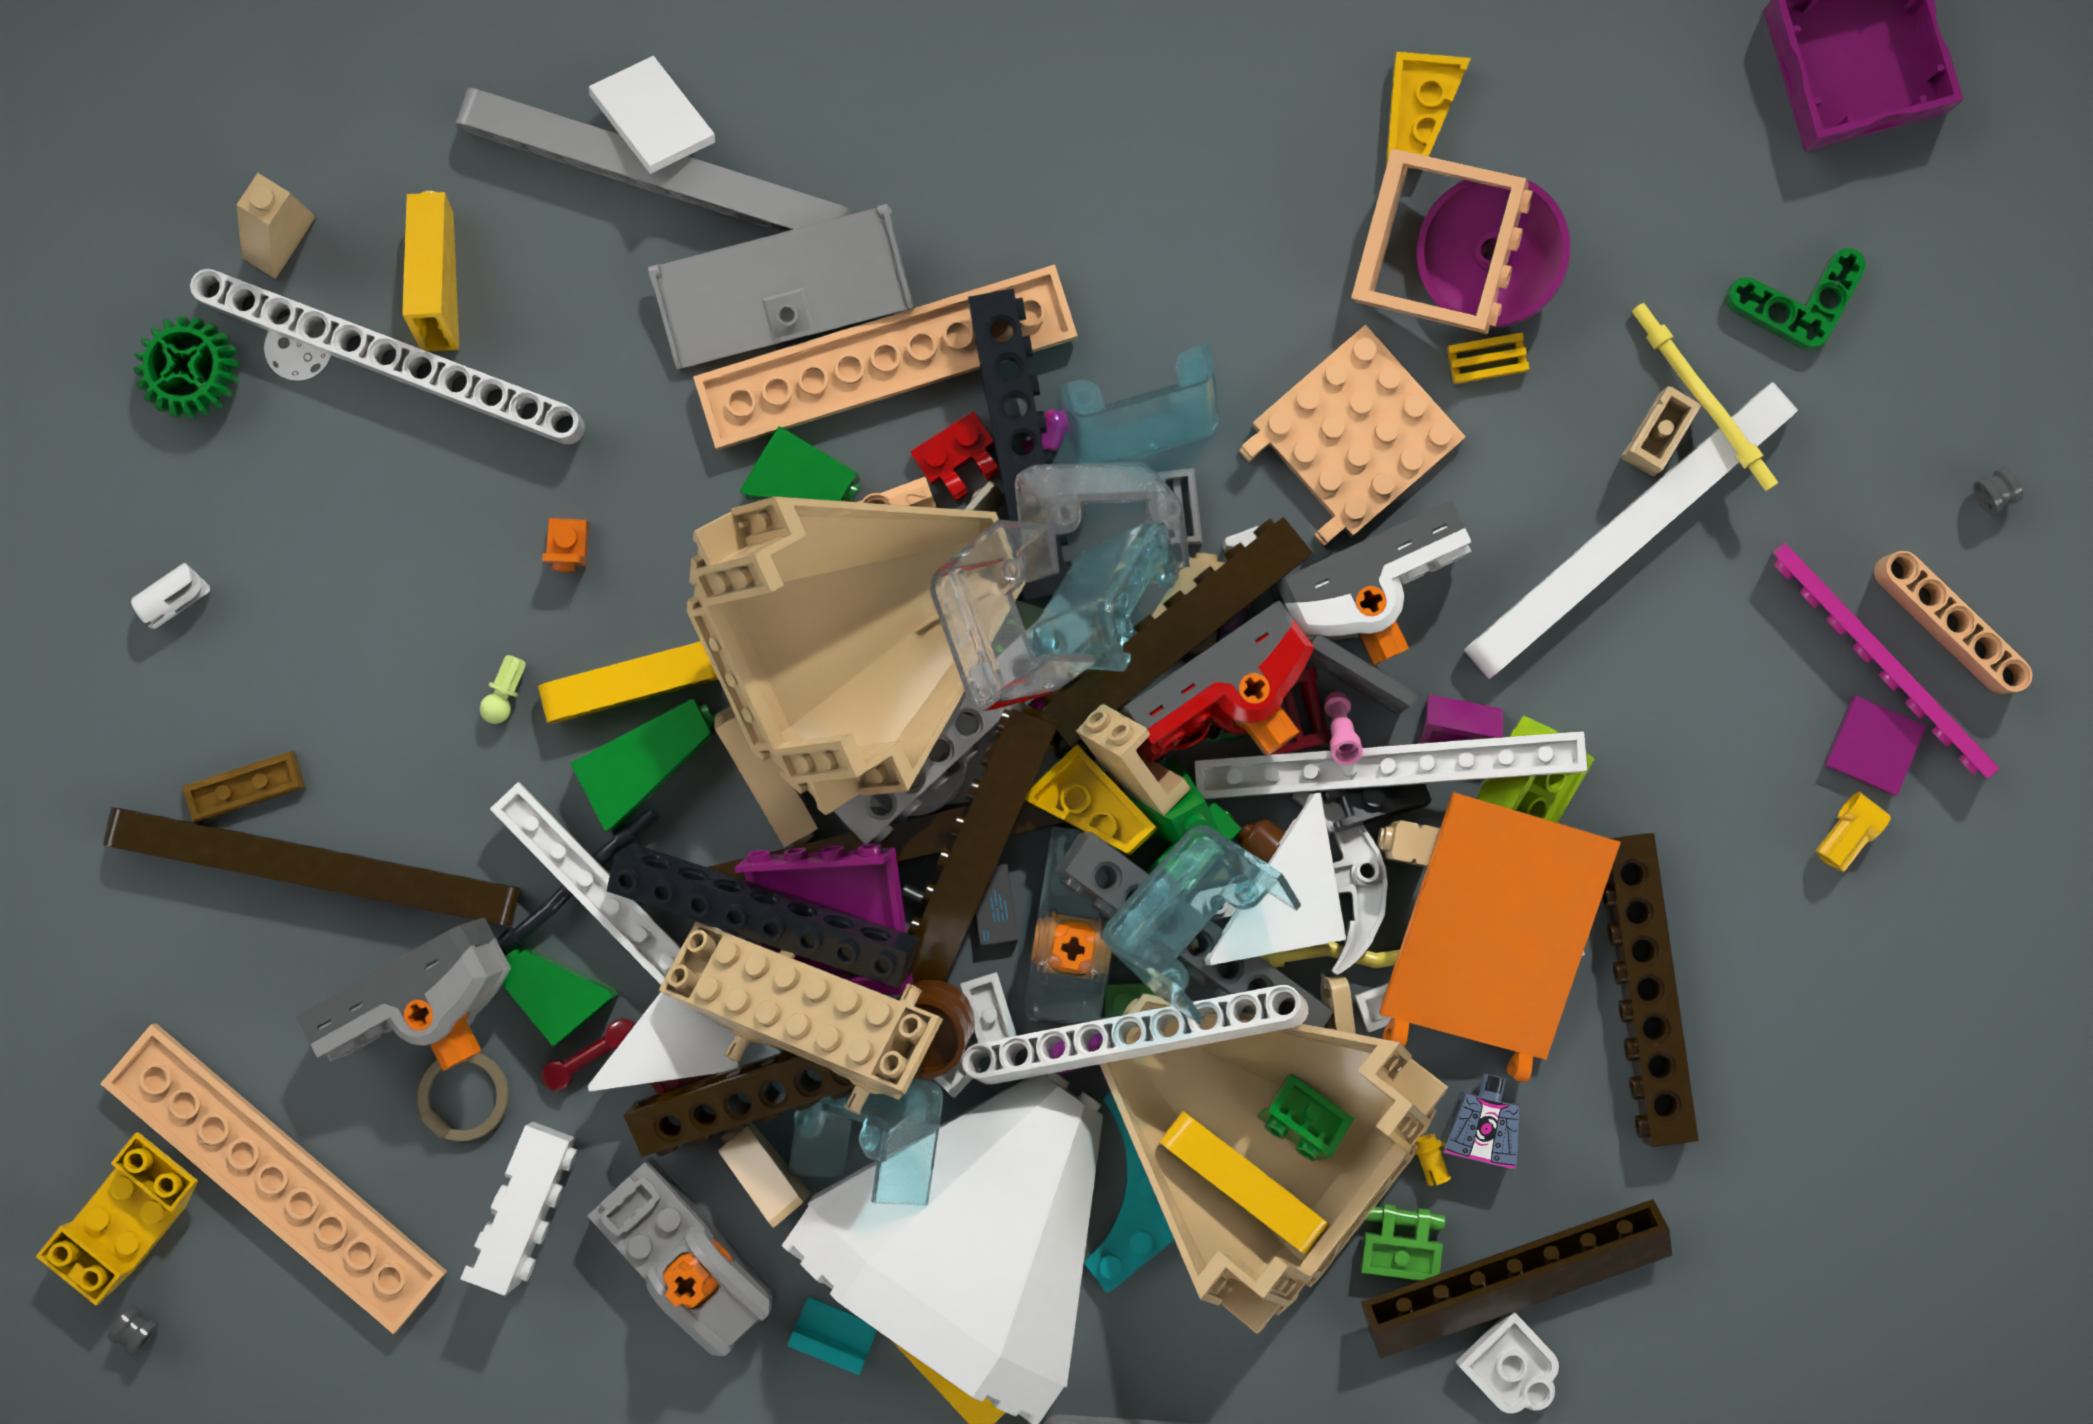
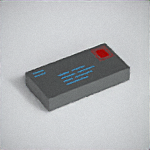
[976,864,1019,945]

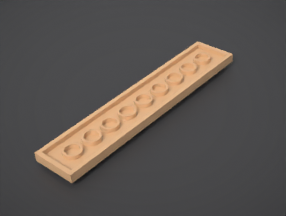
[693,265,1078,451]
[101,1023,448,1334]

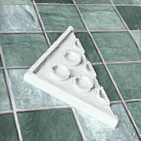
[1204,792,1346,965]
[588,927,739,1091]

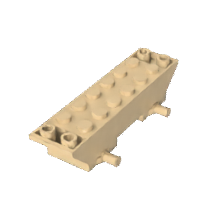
[659,921,943,1115]

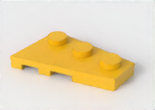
[1385,51,1471,169]

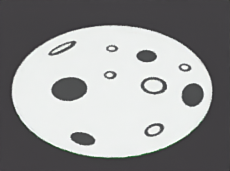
[264,315,331,381]

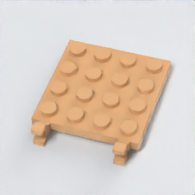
[1239,324,1466,547]

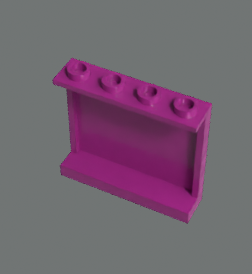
[735,843,913,995]

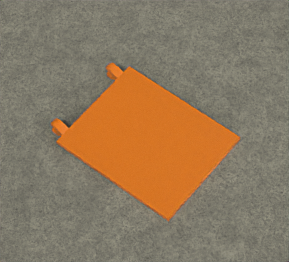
[1379,792,1621,1082]

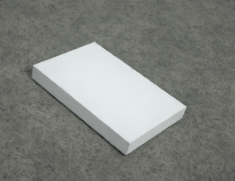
[589,56,715,174]

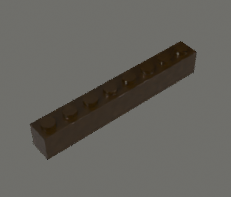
[1041,517,1313,749]
[907,702,1060,984]
[1361,1199,1672,1359]

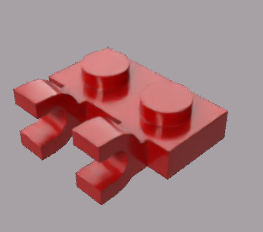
[910,411,1000,502]

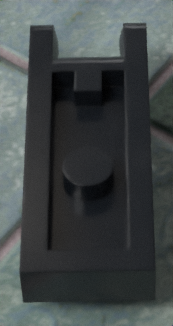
[1322,784,1432,832]

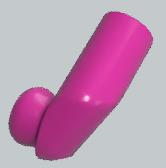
[1021,409,1067,455]

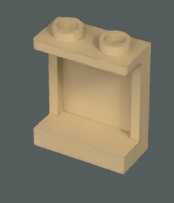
[1076,704,1191,816]

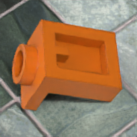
[542,518,589,573]

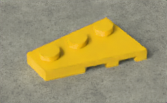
[1025,744,1158,855]

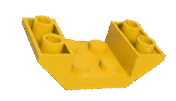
[36,1132,198,1306]

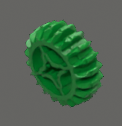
[132,316,241,419]

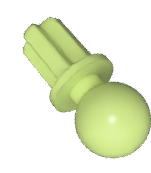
[479,655,526,724]

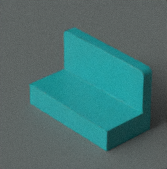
[787,1296,877,1375]

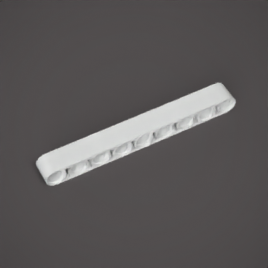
[962,985,1308,1084]

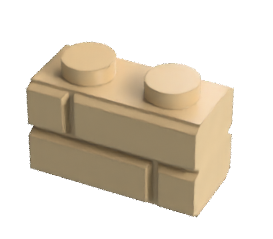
[1621,386,1701,477]
[1376,820,1440,867]

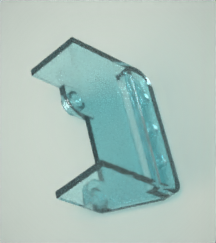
[1103,826,1301,1024]
[788,1077,943,1205]

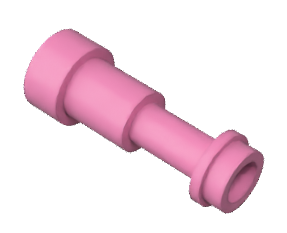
[1324,691,1363,765]

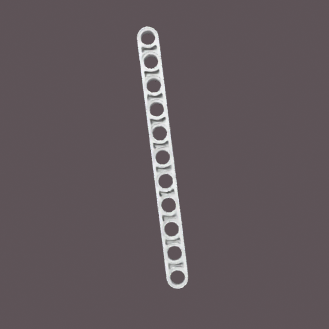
[190,269,585,445]
[1464,382,1798,679]

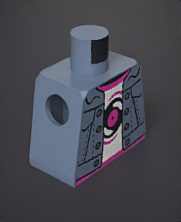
[1439,1073,1519,1170]

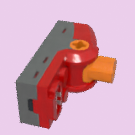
[1121,601,1314,763]

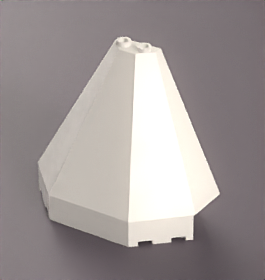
[782,1073,1103,1424]

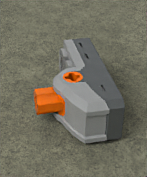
[296,918,511,1071]
[587,1157,775,1356]

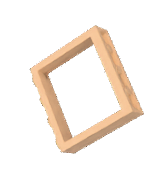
[1351,149,1533,334]

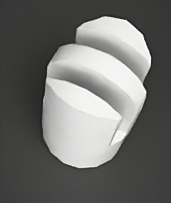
[131,563,210,629]

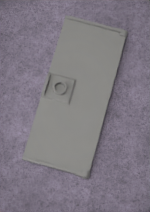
[648,204,914,370]

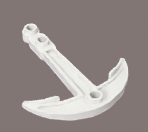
[1163,792,1388,976]

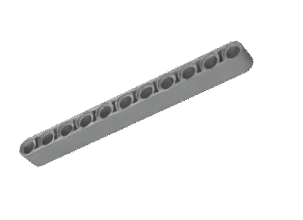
[455,88,855,233]

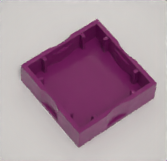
[1763,0,1964,152]

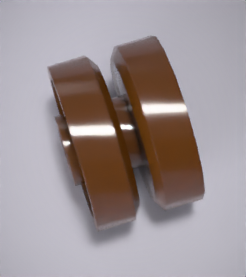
[896,980,975,1079]

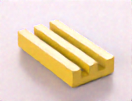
[1447,332,1530,385]

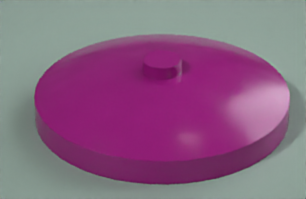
[1417,173,1571,328]

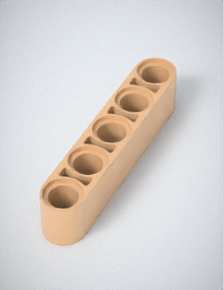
[1874,551,2033,695]

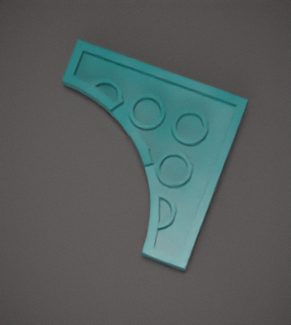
[1084,1091,1175,1294]

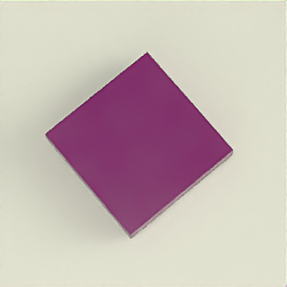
[1823,696,1926,796]

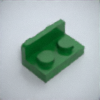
[1257,1074,1355,1161]

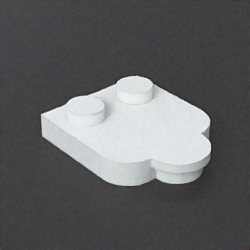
[1456,1312,1559,1413]

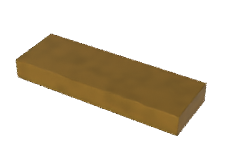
[181,751,306,823]

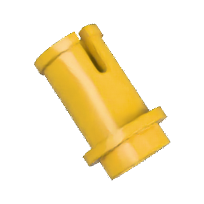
[1414,1134,1451,1186]

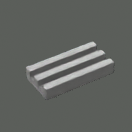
[1156,468,1203,549]

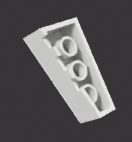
[461,1122,578,1296]

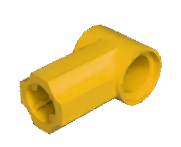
[1814,792,1891,872]

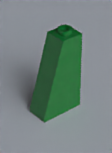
[570,699,716,832]

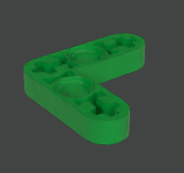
[1725,248,1866,350]

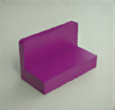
[1419,695,1503,744]

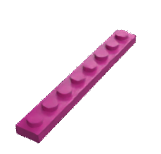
[1773,541,2000,779]

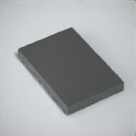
[1308,634,1417,715]

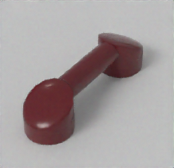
[541,1018,636,1091]

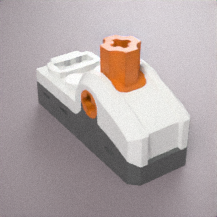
[1270,500,1471,666]

